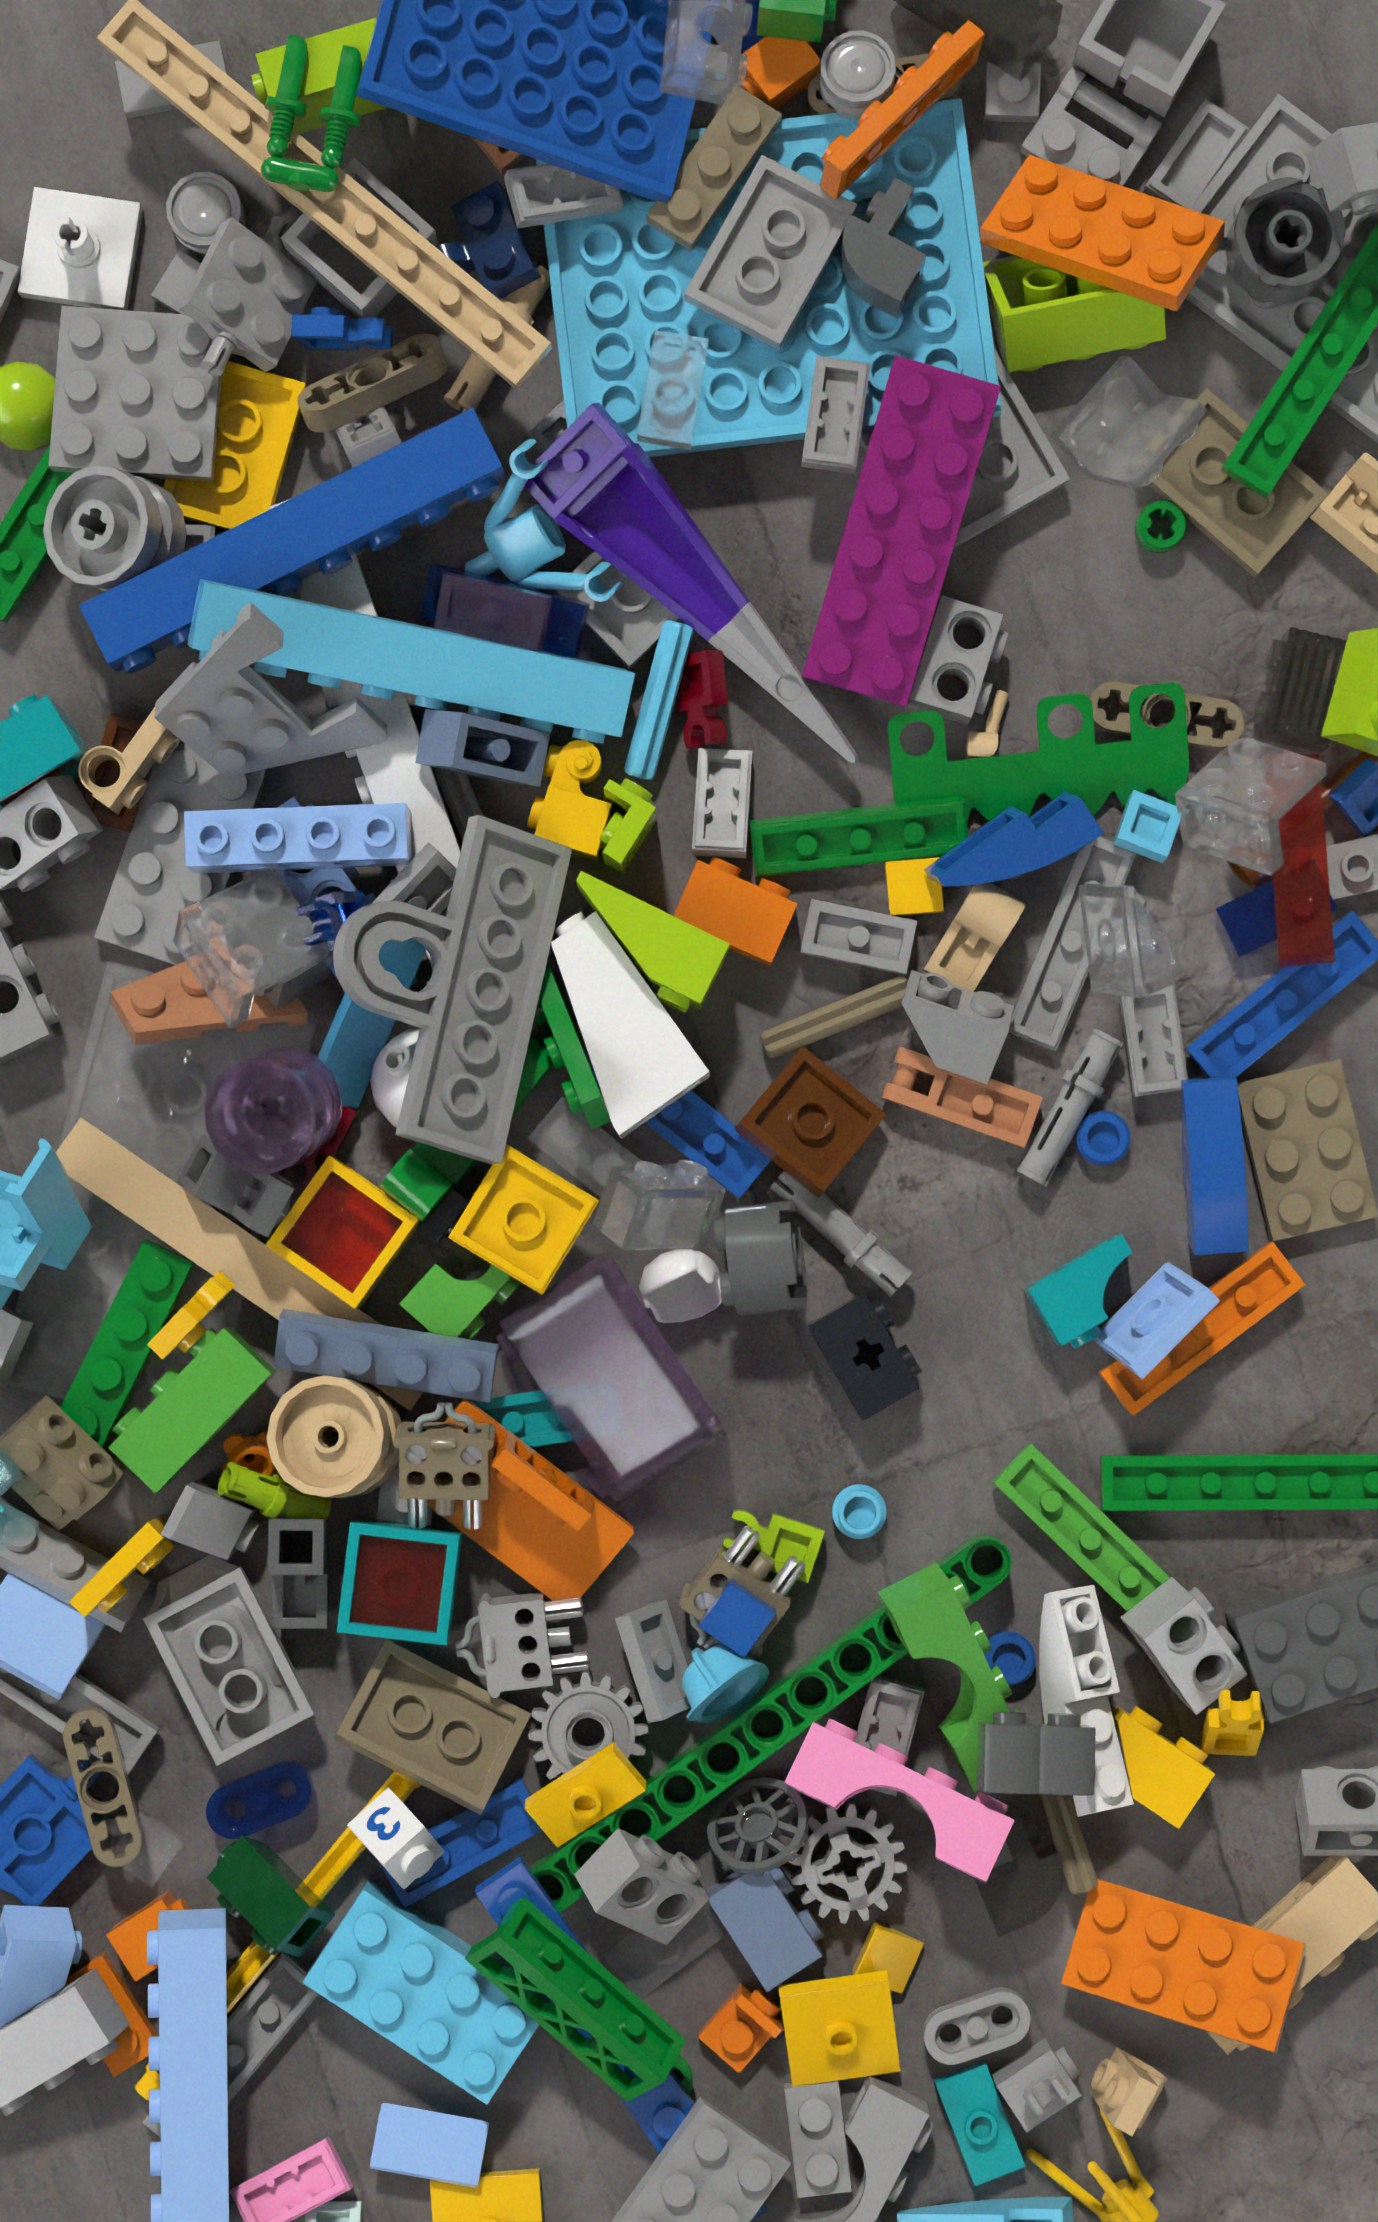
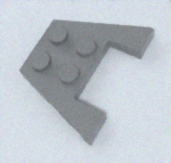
[155,603,387,778]

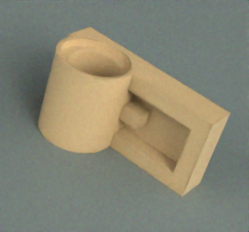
[78,707,180,814]
[923,882,1026,992]
[1091,2047,1168,2136]

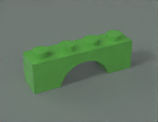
[877,1562,1019,1793]

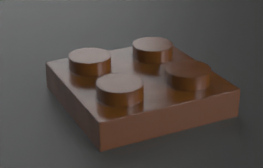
[734,1046,887,1198]

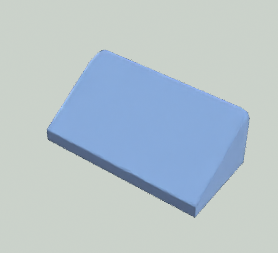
[370,2103,489,2188]

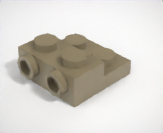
[0,1395,126,1532]

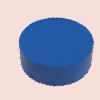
[1074,1111,1131,1165]
[984,1630,1036,1687]

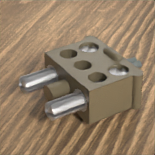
[394,1403,496,1529]
[679,1526,805,1656]

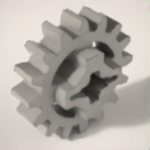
[788,1800,907,1924]

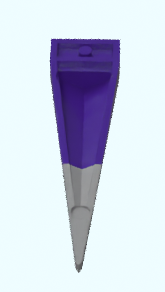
[524,403,859,763]

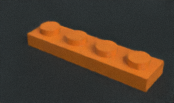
[820,20,985,200]
[1098,1241,1306,1417]

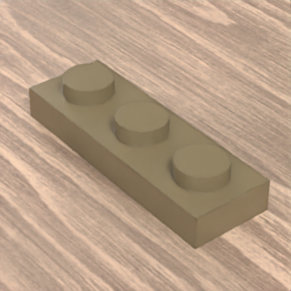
[646,85,782,252]

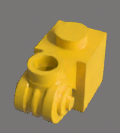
[527,740,612,861]

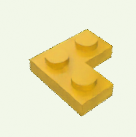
[69,1514,175,1617]

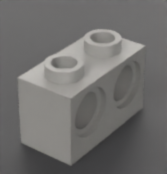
[906,595,1008,725]
[0,775,103,892]
[1120,1577,1247,1715]
[574,1828,710,1945]

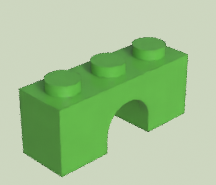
[399,1263,522,1340]

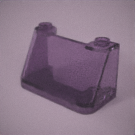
[495,1250,727,1504]

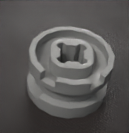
[820,31,896,120]
[166,172,246,257]

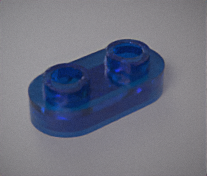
[206,1761,314,1839]

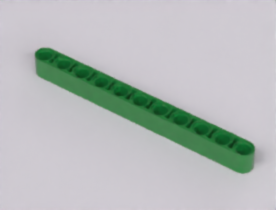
[530,1533,1012,1912]

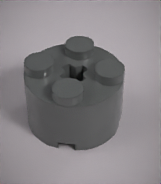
[1226,177,1346,303]
[714,1200,807,1316]

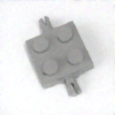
[179,216,317,376]

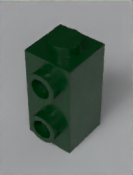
[207,1835,335,1957]

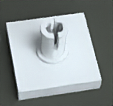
[18,187,143,310]

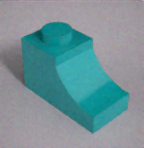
[1023,1234,1133,1349]

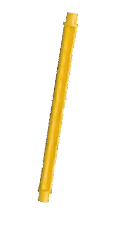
[135,1771,421,2101]

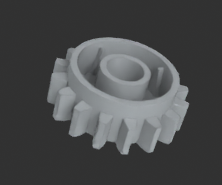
[528,1670,648,1780]

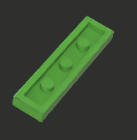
[992,1443,1170,1612]

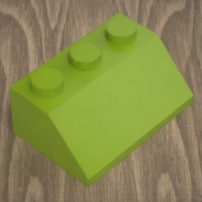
[983,255,1166,373]

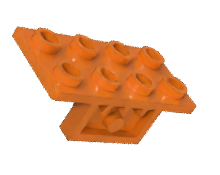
[415,1399,634,1609]

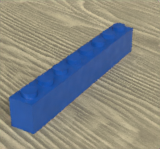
[79,408,506,674]

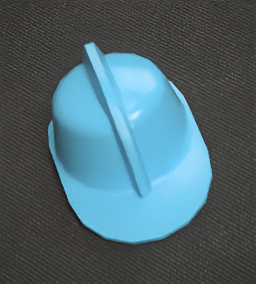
[681,1643,769,1724]

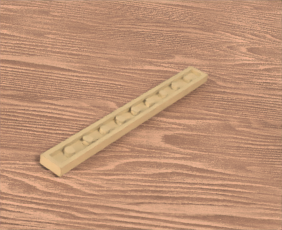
[96,0,552,390]

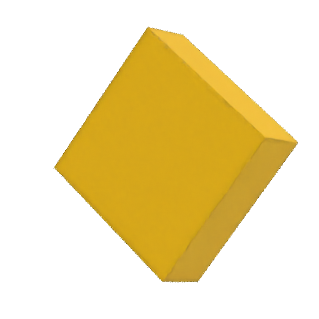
[885,857,944,916]

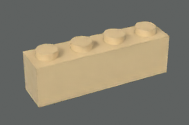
[1208,1856,1378,2055]

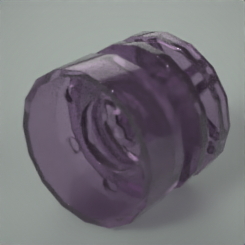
[205,1047,342,1173]

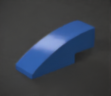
[924,791,1104,887]
[1181,1076,1249,1255]

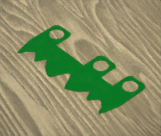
[888,682,1189,821]

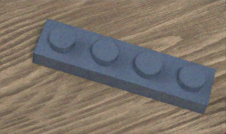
[274,1309,499,1403]

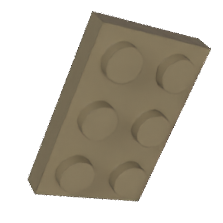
[1133,388,1329,578]
[1237,1059,1378,1242]
[334,1639,531,1815]

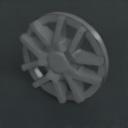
[707,1777,809,1877]

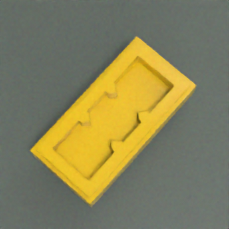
[525,1742,646,1848]

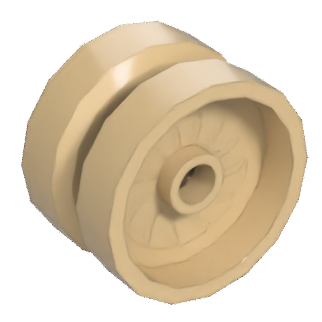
[267,1375,401,1499]

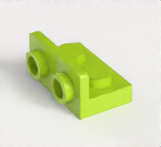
[599,778,657,875]

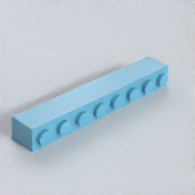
[187,579,635,744]

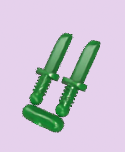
[261,35,362,192]

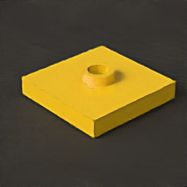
[448,1144,600,1295]
[778,1970,901,2087]
[430,2168,543,2222]

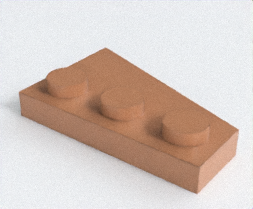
[110,947,308,1045]

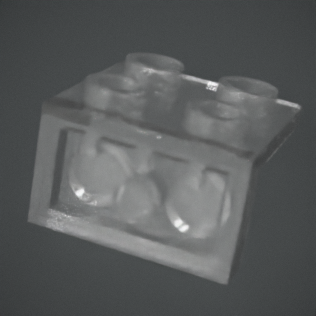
[1175,736,1327,876]
[173,868,329,1028]

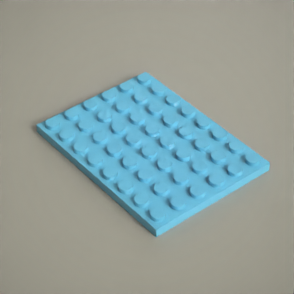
[536,98,1002,457]

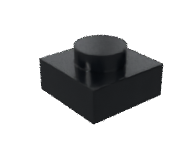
[418,1188,470,1244]

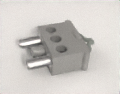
[456,1592,590,1698]

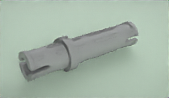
[1016,1028,1124,1187]
[769,1171,913,1298]

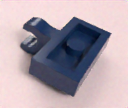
[436,181,541,299]

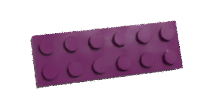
[802,355,1001,707]

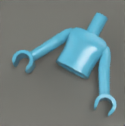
[465,439,622,602]

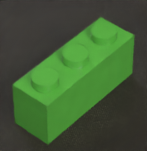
[108,1326,277,1494]

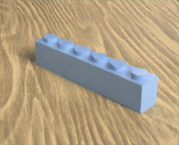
[147,1908,229,2222]

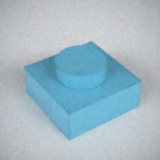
[1113,790,1184,864]

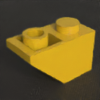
[1112,1706,1215,1829]

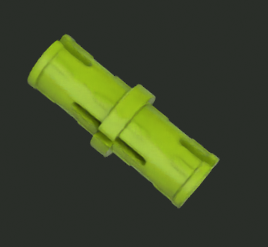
[217,1462,331,1519]

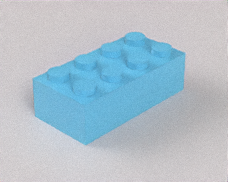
[302,1878,550,2105]

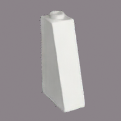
[551,911,710,1139]

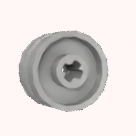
[43,465,187,591]

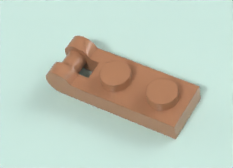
[881,1047,1043,1149]

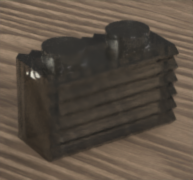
[1253,627,1347,753]

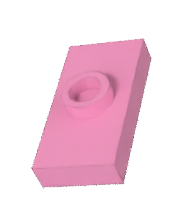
[230,2136,354,2222]

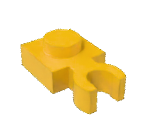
[147,1270,236,1360]
[1200,1690,1264,1756]

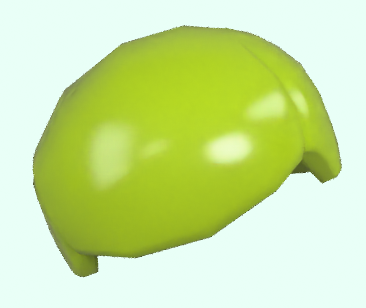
[0,361,55,451]

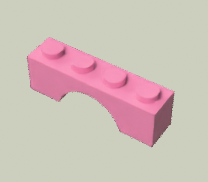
[784,1719,1014,1883]

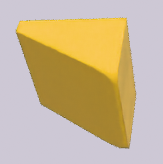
[852,1920,924,1994]

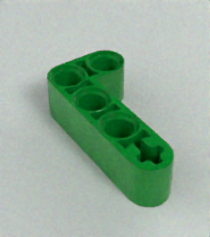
[379,1035,554,1222]

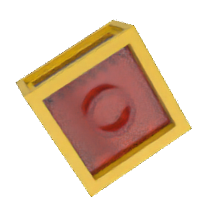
[265,1156,422,1309]

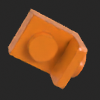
[698,1984,783,2074]

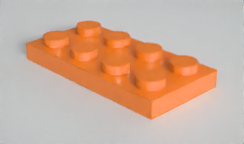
[980,154,1225,312]
[1061,1879,1306,2054]

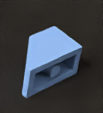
[0,1905,82,2028]

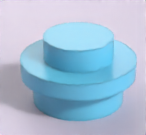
[832,1484,887,1539]

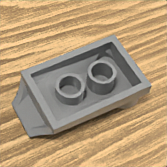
[143,1554,317,1766]

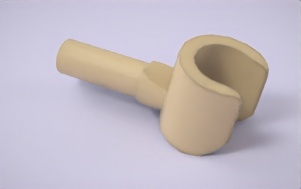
[965,690,1009,759]

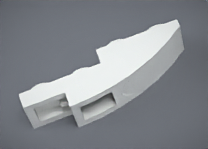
[1039,1585,1134,1817]

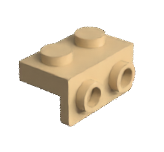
[1310,453,1378,574]

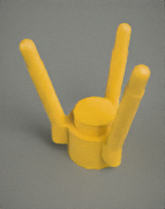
[1025,2109,1159,2222]

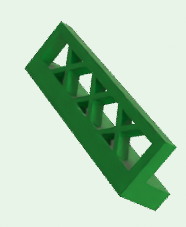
[465,1896,687,2102]

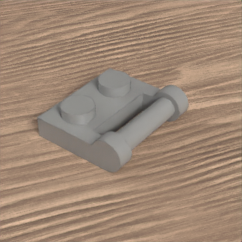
[1020,67,1163,186]

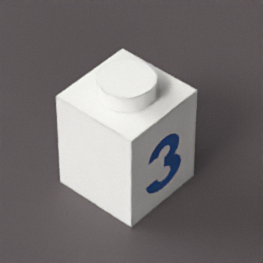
[347,1787,445,1889]

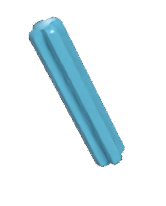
[624,620,694,780]

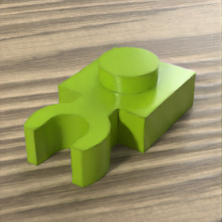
[723,1509,825,1583]

